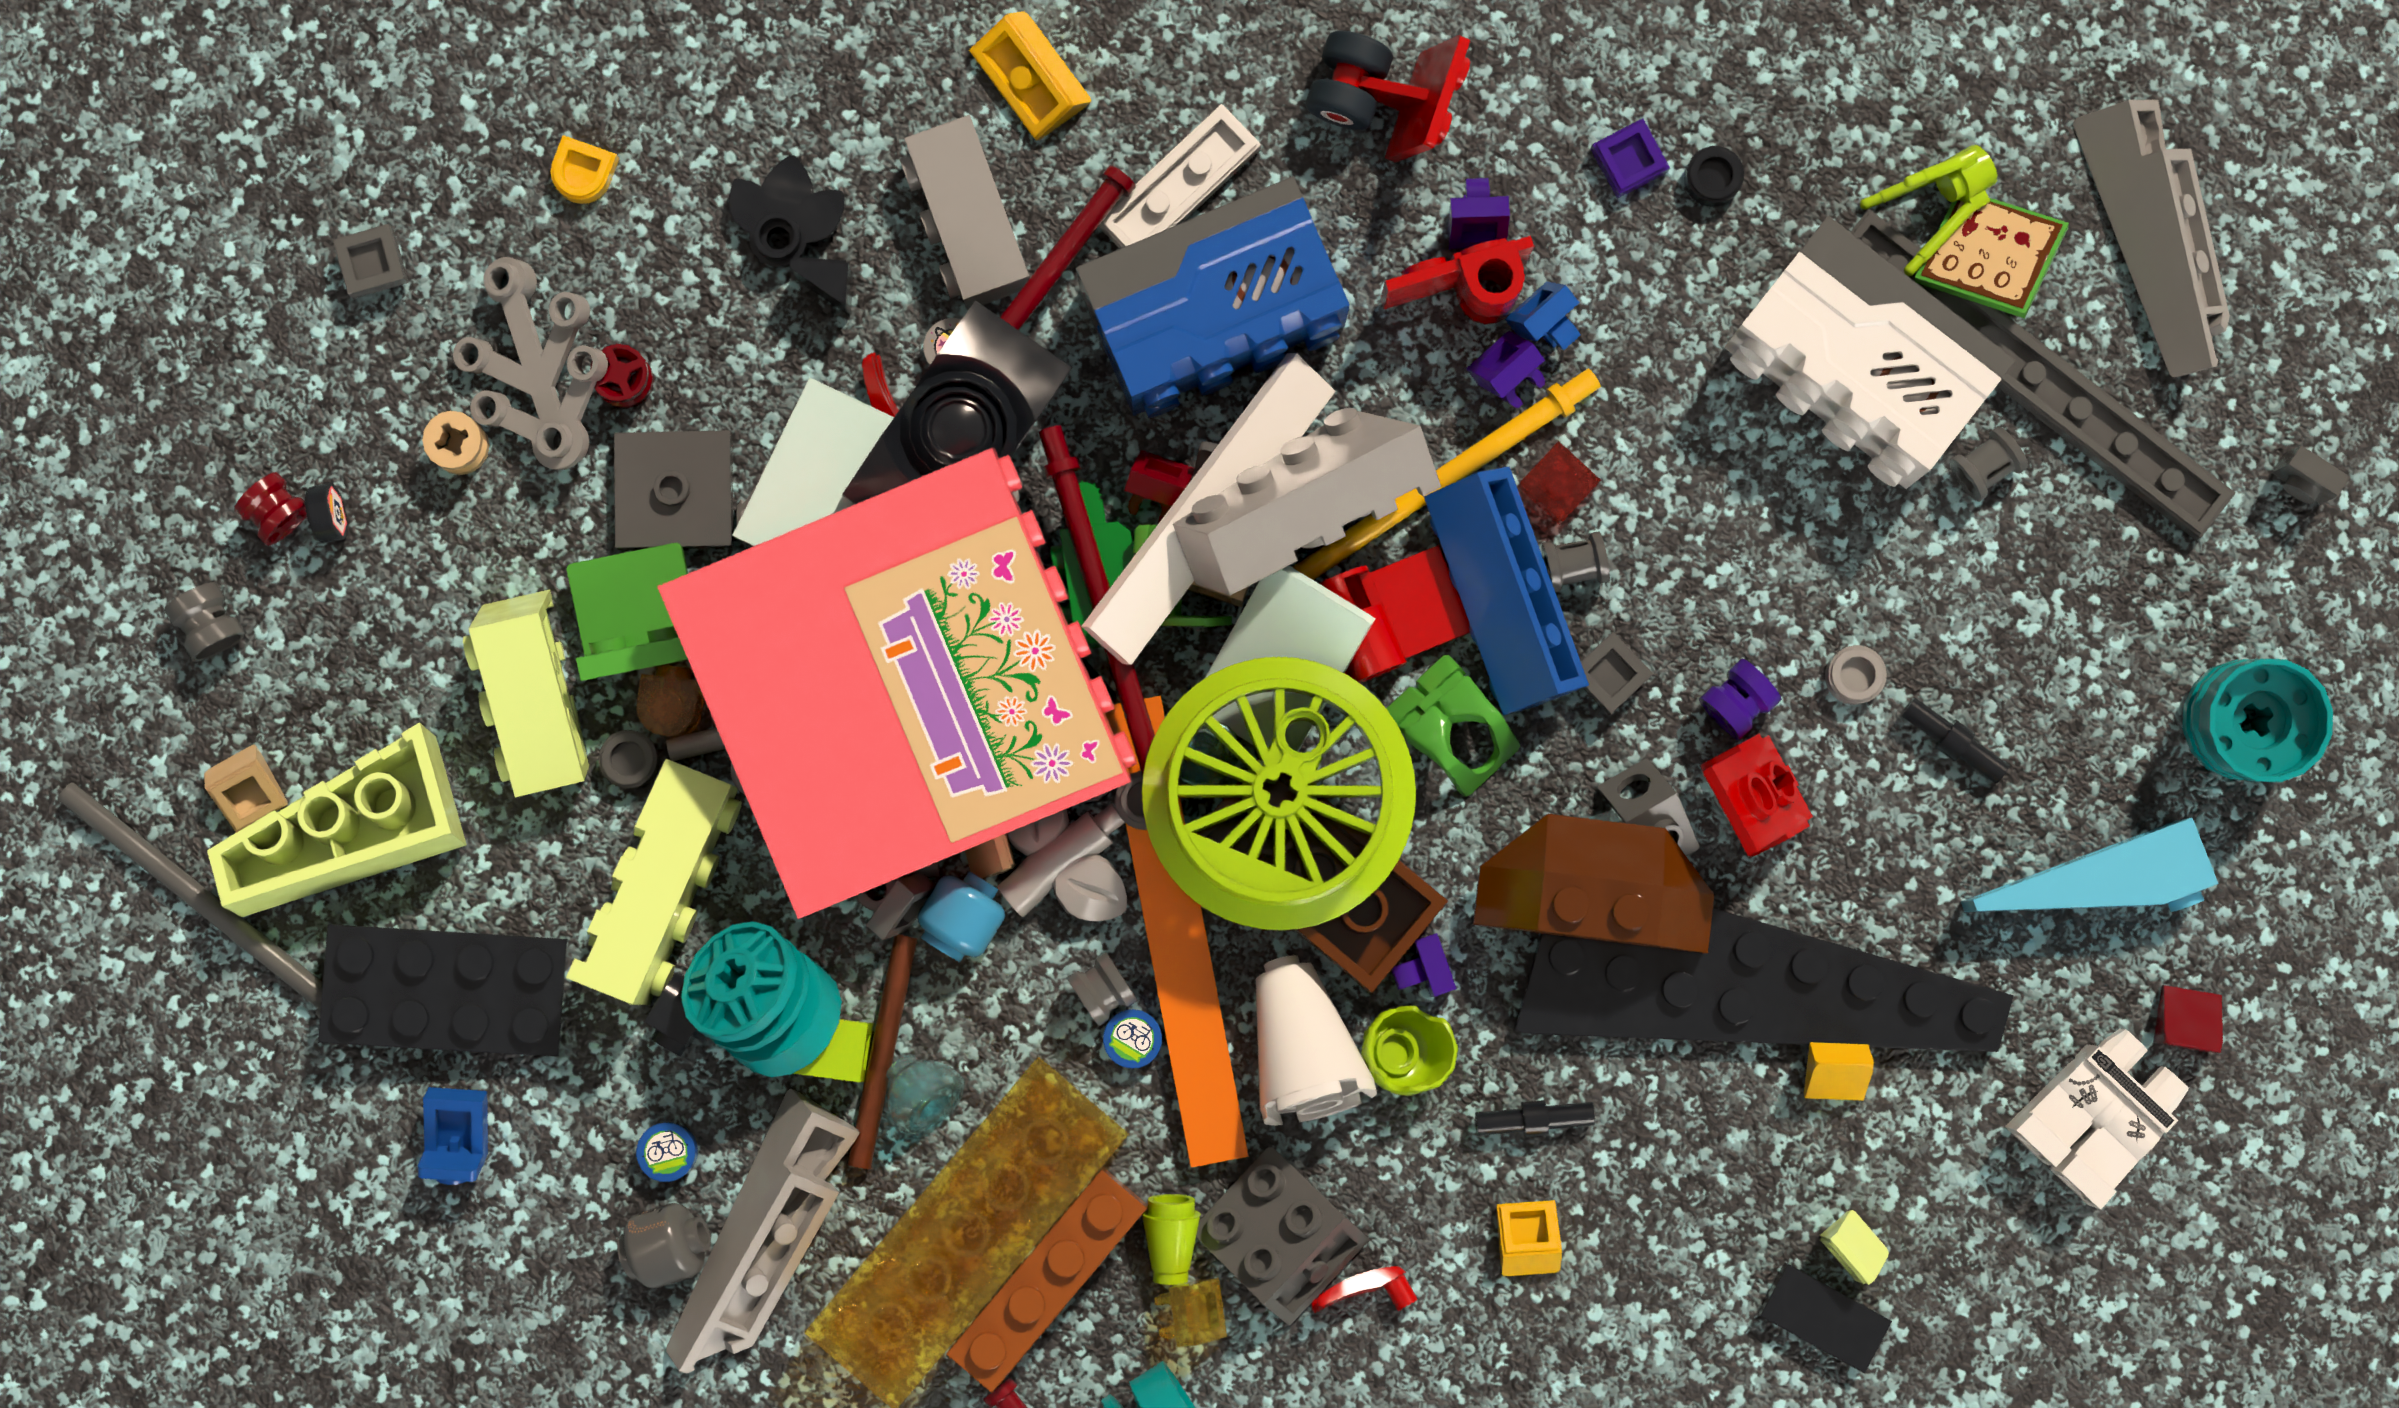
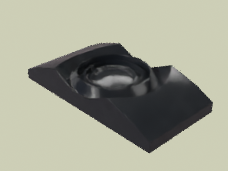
[842,301,1072,504]

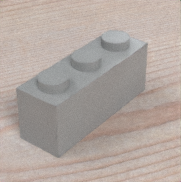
[899,115,1030,311]

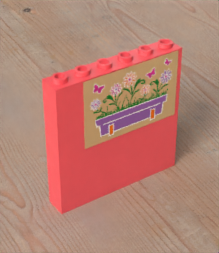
[657,448,1137,919]

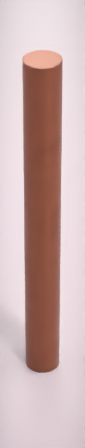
[848,935,918,1169]

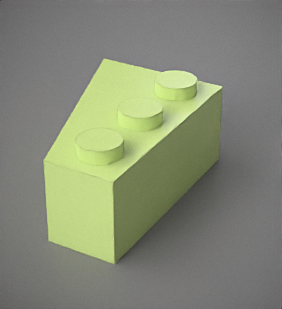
[463,589,589,797]

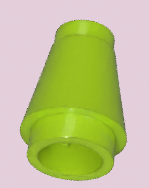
[1142,1194,1201,1285]

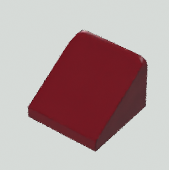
[2153,985,2223,1053]

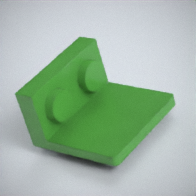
[567,543,688,681]

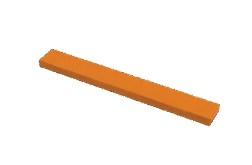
[1105,695,1249,1168]

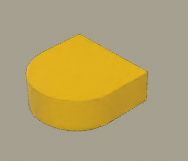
[551,135,620,204]

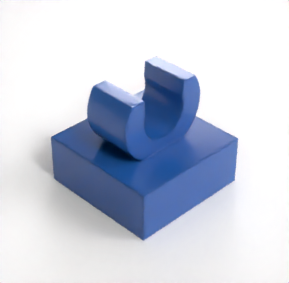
[1505,281,1580,350]

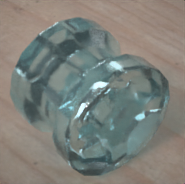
[1179,721,1240,786]

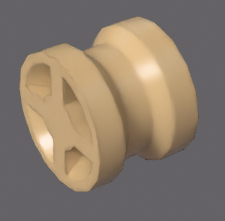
[422,411,490,475]

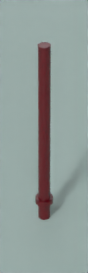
[1039,425,1155,776]

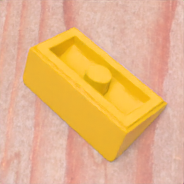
[969,11,1092,141]

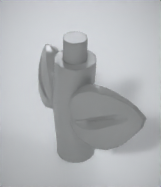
[997,804,1127,921]

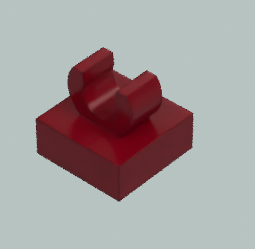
[1124,450,1195,523]

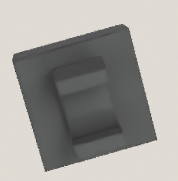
[857,872,936,940]

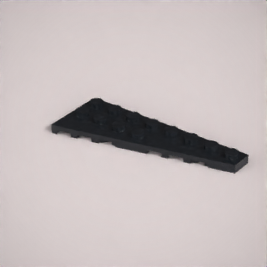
[1513,908,2014,1052]

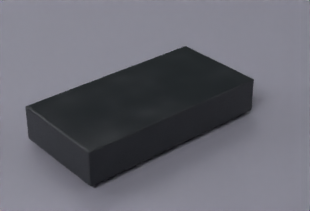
[1757,1263,1892,1374]

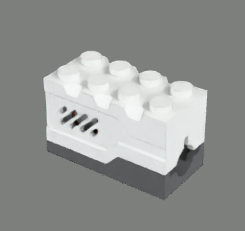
[1724,215,2016,489]

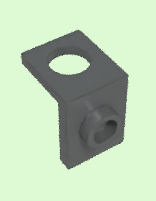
[1598,758,1700,856]

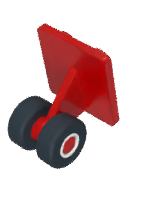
[1306,31,1470,163]

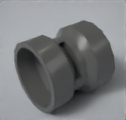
[164,582,245,662]

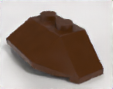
[1473,814,1714,954]

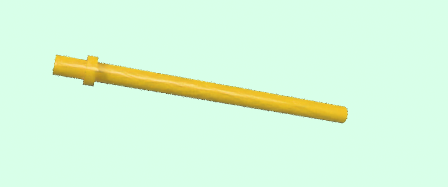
[1292,368,1601,580]

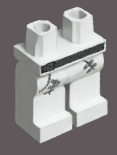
[2005,1029,2189,1210]

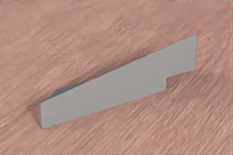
[2073,100,2230,377]
[666,1089,860,1374]

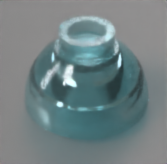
[886,1054,965,1134]

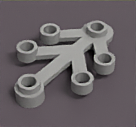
[453,257,608,470]

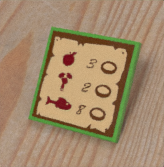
[1915,198,2069,319]

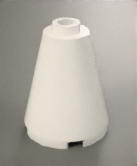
[1256,955,1377,1126]

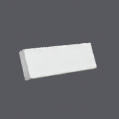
[1099,104,1261,249]

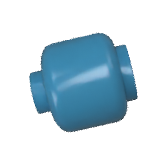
[917,871,1005,962]

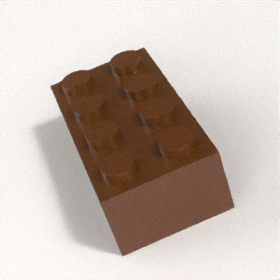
[1195,757,1448,993]

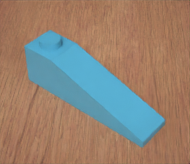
[1961,818,2219,912]

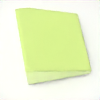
[1820,1210,1889,1285]

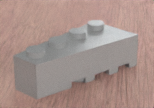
[1173,408,1441,595]

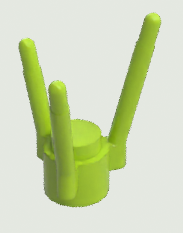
[1860,145,1997,276]

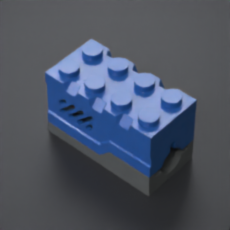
[1076,176,1350,418]

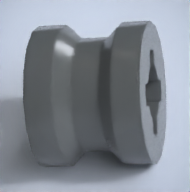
[1067,952,1138,1026]

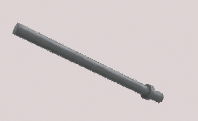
[58,782,323,1018]

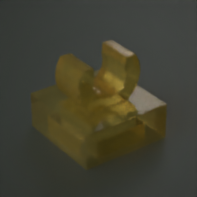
[1154,1278,1227,1347]

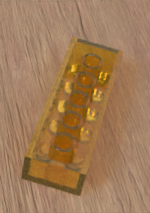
[804,1056,1130,1408]

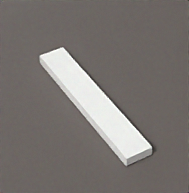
[1081,353,1336,665]

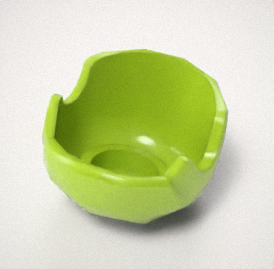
[1361,1006,1458,1096]

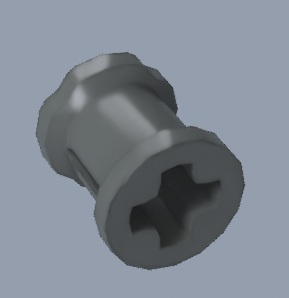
[1949,426,2028,502]
[1541,531,1610,592]

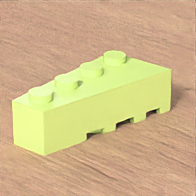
[207,722,467,917]
[566,759,742,1005]

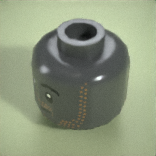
[617,1203,711,1289]

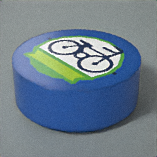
[1103,1009,1162,1068]
[636,1122,698,1182]

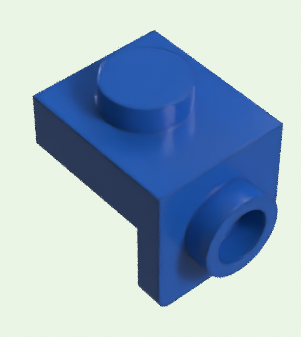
[418,1087,488,1185]

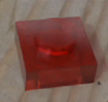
[1518,441,1601,525]

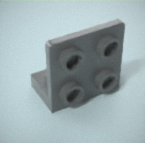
[1196,1147,1370,1326]

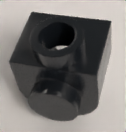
[644,972,708,1057]

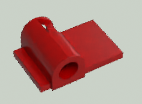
[1380,235,1534,325]
[1319,545,1470,684]
[1699,733,1813,858]

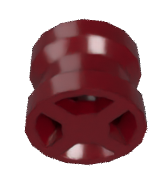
[590,344,654,409]
[234,472,307,546]

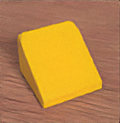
[1804,1042,1874,1101]
[1496,1200,1562,1276]

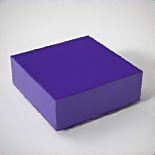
[1590,118,1670,199]

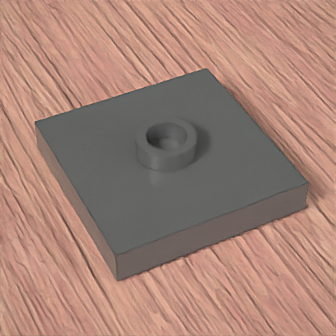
[614,430,734,550]

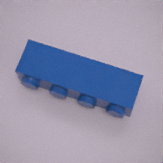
[1424,466,1589,716]

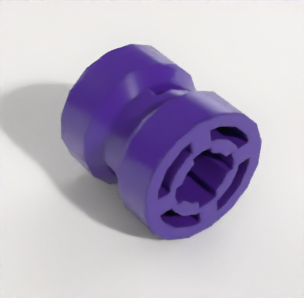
[1699,658,1782,740]

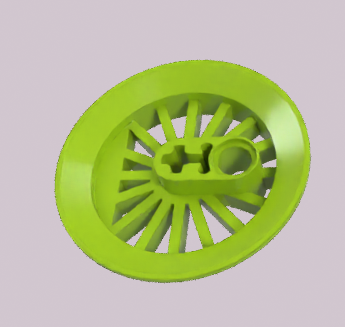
[1142,657,1416,930]

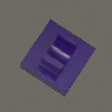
[1447,178,1510,249]
[1466,331,1545,408]
[1391,933,1457,997]

